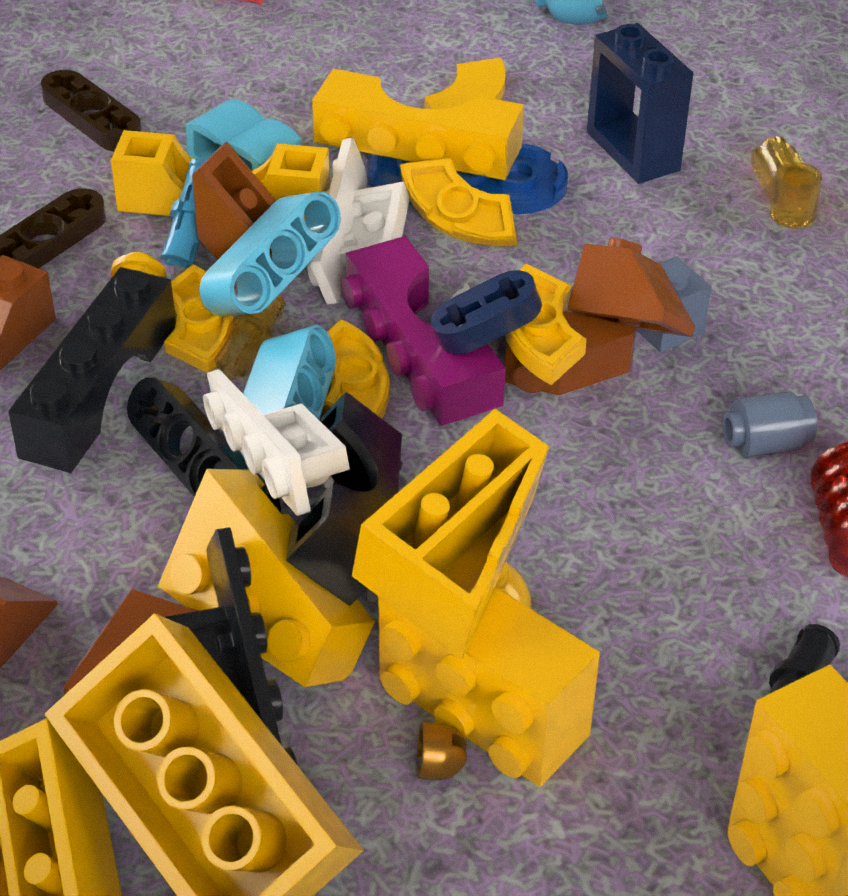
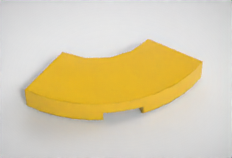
[424,57,506,109]
[400,157,517,246]
[505,263,587,385]
[164,264,234,373]
[322,319,390,418]

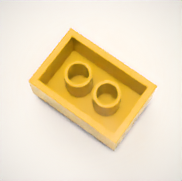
[378,587,600,787]
[727,664,848,896]

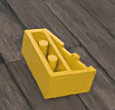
[352,409,549,660]
[157,469,375,687]
[0,718,122,896]

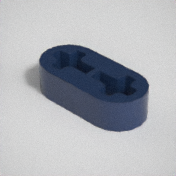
[431,270,542,354]

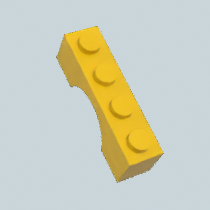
[312,69,524,180]
[111,130,330,220]

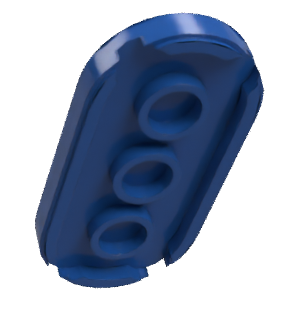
[367,144,568,214]

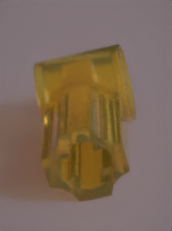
[751,137,822,229]

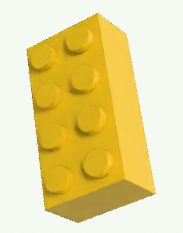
[44,613,364,896]

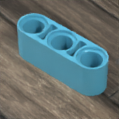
[199,191,341,316]
[238,325,336,457]

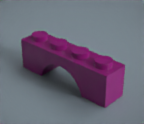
[341,236,506,426]

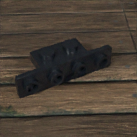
[165,527,298,766]

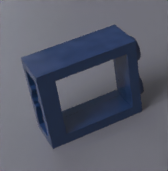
[587,23,694,184]

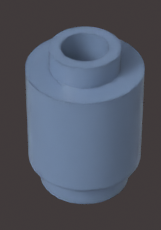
[722,391,817,458]

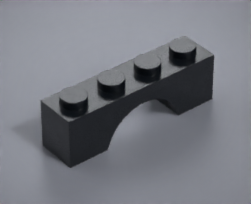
[8,267,176,473]
[286,392,403,606]

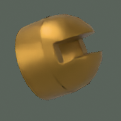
[417,722,468,780]

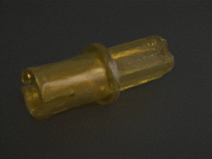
[215,294,285,379]

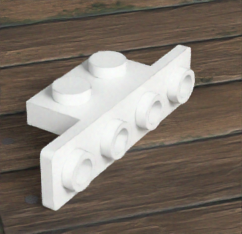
[307,138,410,304]
[203,369,350,516]

